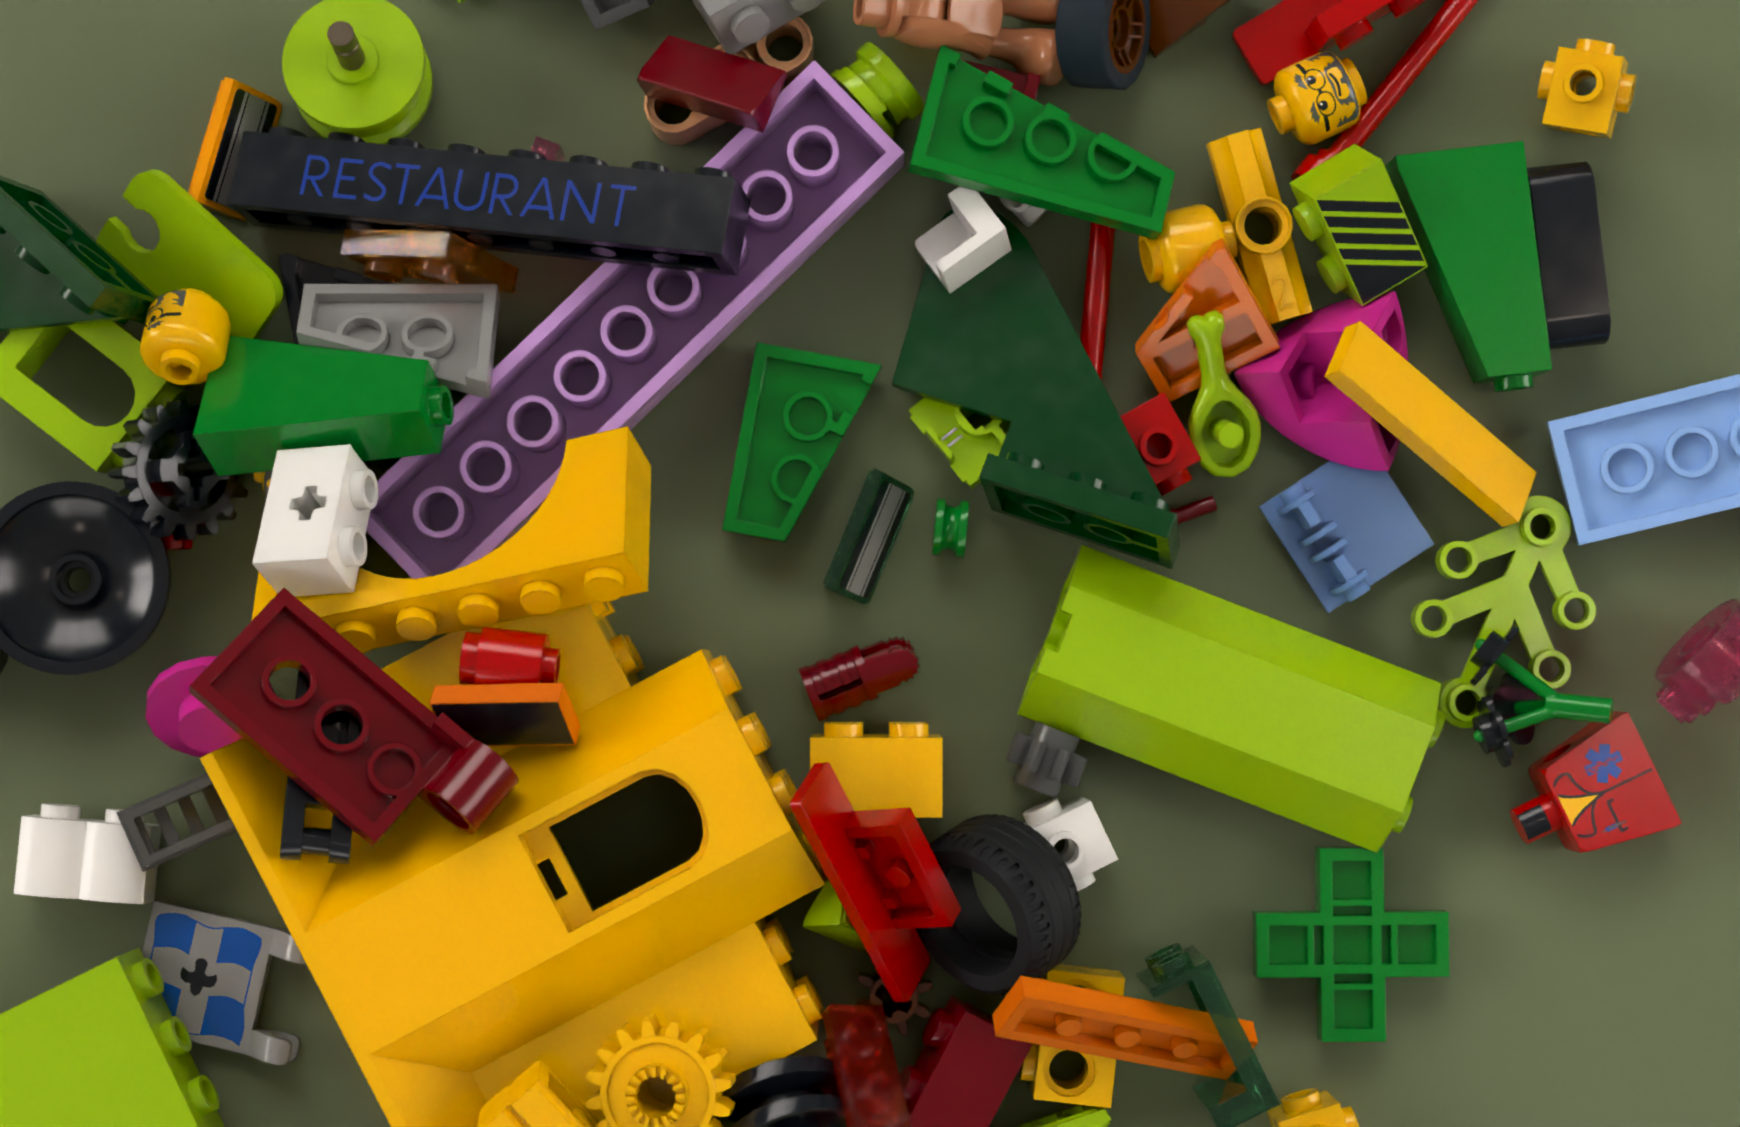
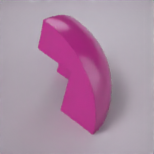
[1234,291,1408,471]

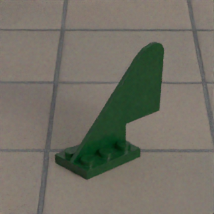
[0,175,158,332]
[892,209,1180,569]

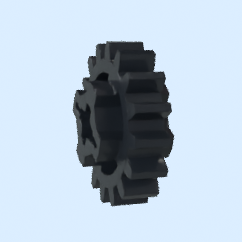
[108,400,249,541]

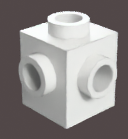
[1022,796,1119,892]

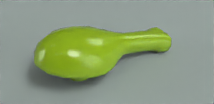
[1187,310,1261,477]

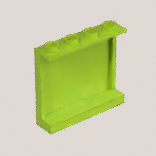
[0,947,225,1127]

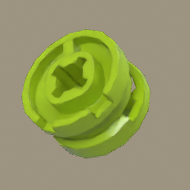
[830,41,924,139]

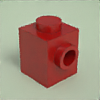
[1120,392,1201,496]

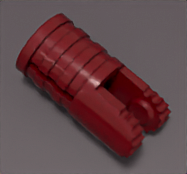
[798,636,920,722]

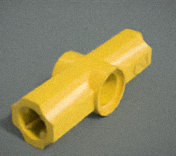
[1206,128,1313,325]

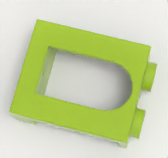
[0,320,187,474]

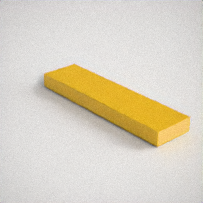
[1324,321,1537,527]

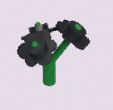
[1470,625,1614,768]

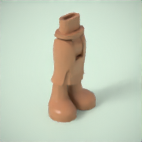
[853,0,1063,87]

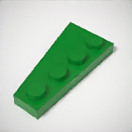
[907,45,1175,240]

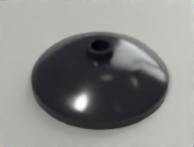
[0,481,171,675]

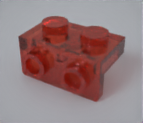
[822,1004,912,1127]

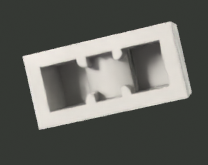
[252,444,379,596]

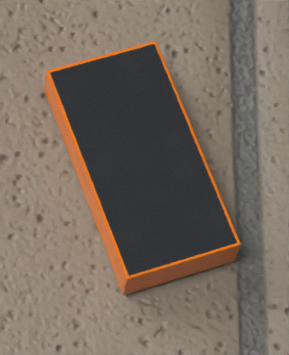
[429,683,581,746]

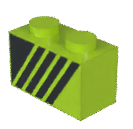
[1289,144,1428,306]

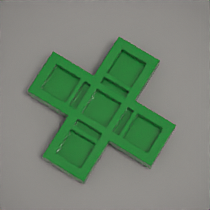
[1252,846,1450,1042]

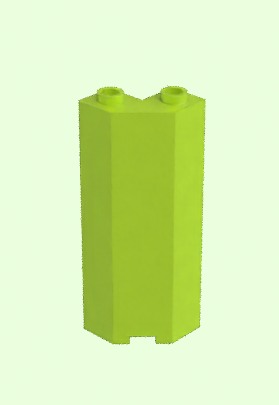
[1017,545,1445,853]

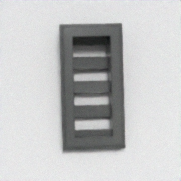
[116,773,237,872]

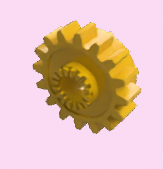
[585,1014,736,1127]

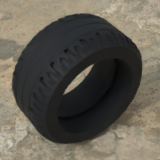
[916,814,1081,995]

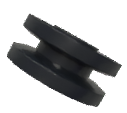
[714,1055,858,1127]

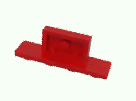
[1232,0,1426,86]
[790,762,962,1002]

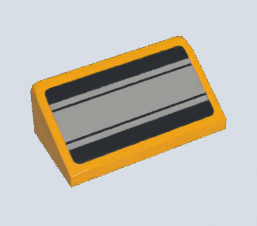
[188,77,282,221]

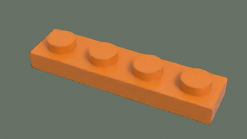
[992,975,1258,1080]

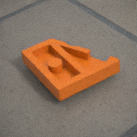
[1135,238,1280,402]

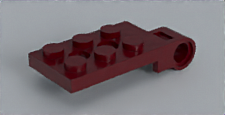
[189,588,519,847]

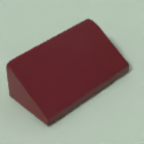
[637,35,787,133]

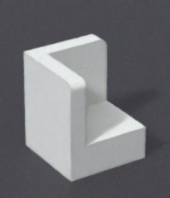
[915,186,1012,294]

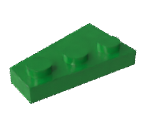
[722,342,882,543]

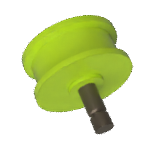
[282,0,433,145]

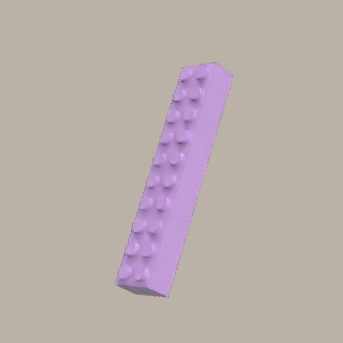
[366,60,905,578]

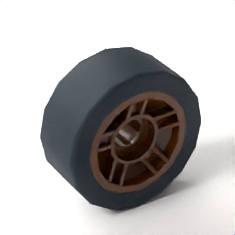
[1055,0,1151,90]

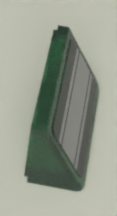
[823,468,914,604]

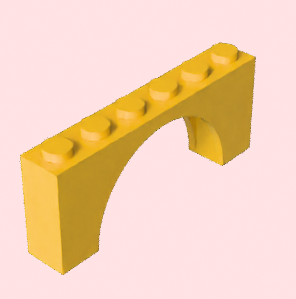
[251,426,651,653]

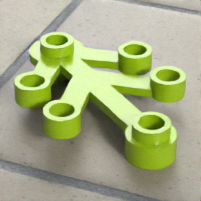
[1410,495,1596,728]

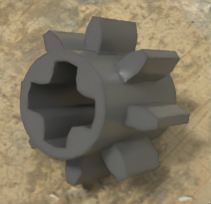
[1005,721,1088,798]

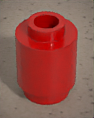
[459,627,561,685]

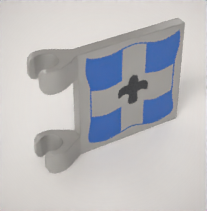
[142,900,306,1065]

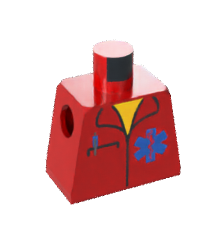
[1509,711,1682,853]

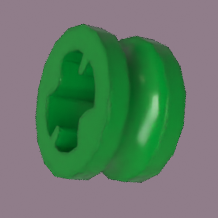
[932,498,969,558]

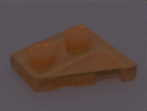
[341,229,519,294]

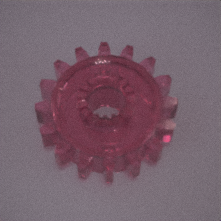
[1655,599,1740,724]

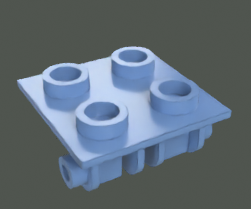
[1258,461,1434,613]

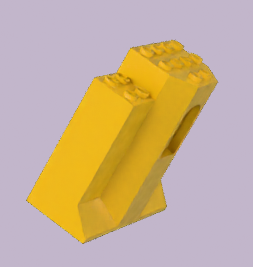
[200,601,827,1127]

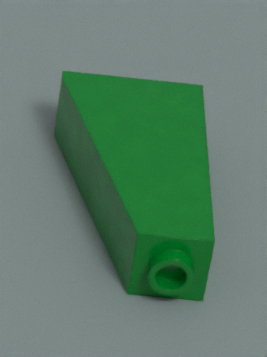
[1385,141,1552,392]
[193,336,454,476]

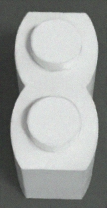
[13,803,161,904]

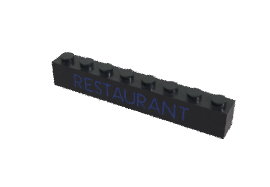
[227,126,751,276]

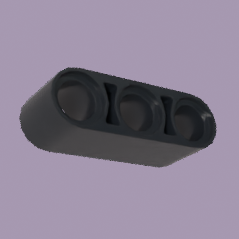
[1527,162,1611,350]

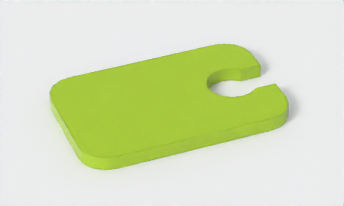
[96,169,283,339]

